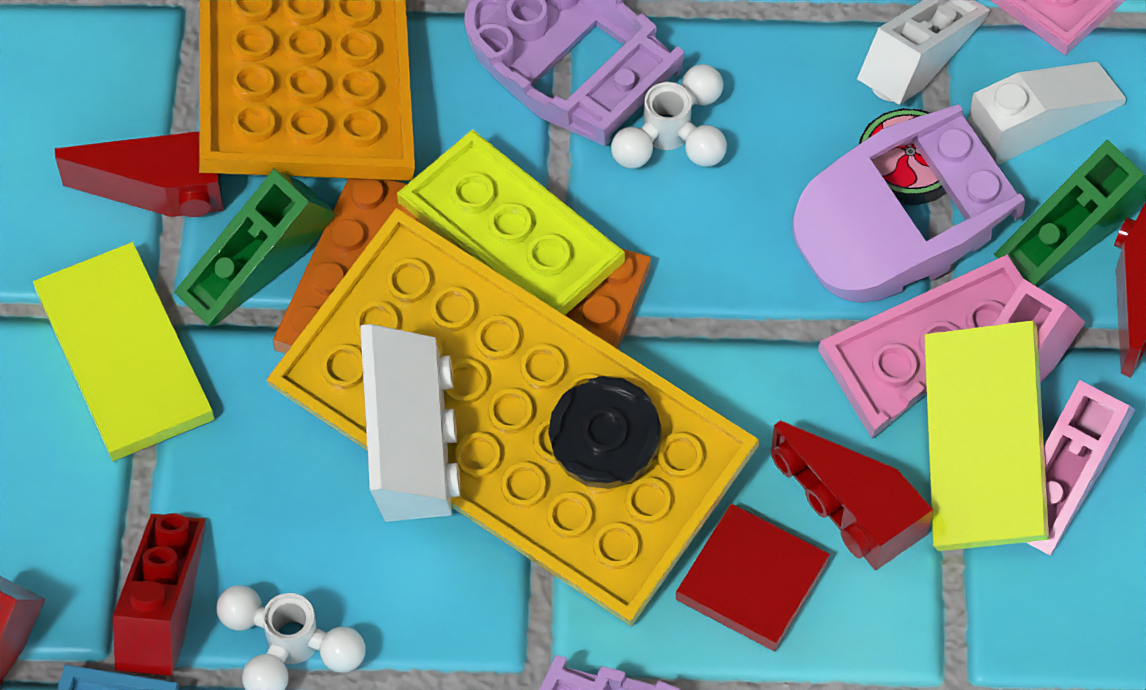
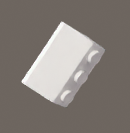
[360,324,461,522]

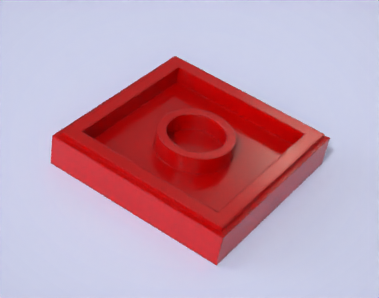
[675,504,830,652]

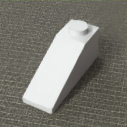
[857,0,990,105]
[968,61,1126,165]

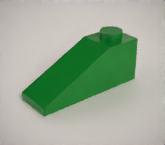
[994,139,1146,287]
[174,169,336,327]

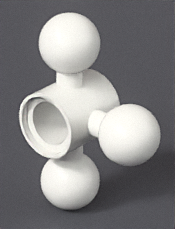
[611,64,727,169]
[217,585,366,690]

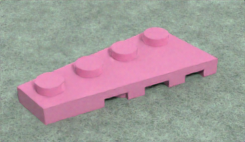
[818,255,1023,439]

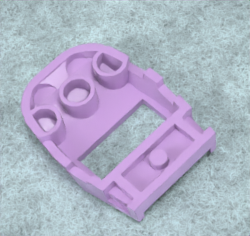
[464,0,685,146]
[792,104,1025,303]

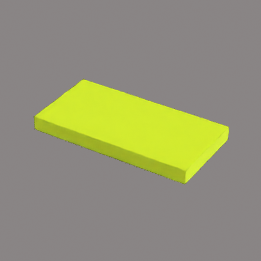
[397,129,625,315]
[33,242,215,462]
[924,320,1049,551]

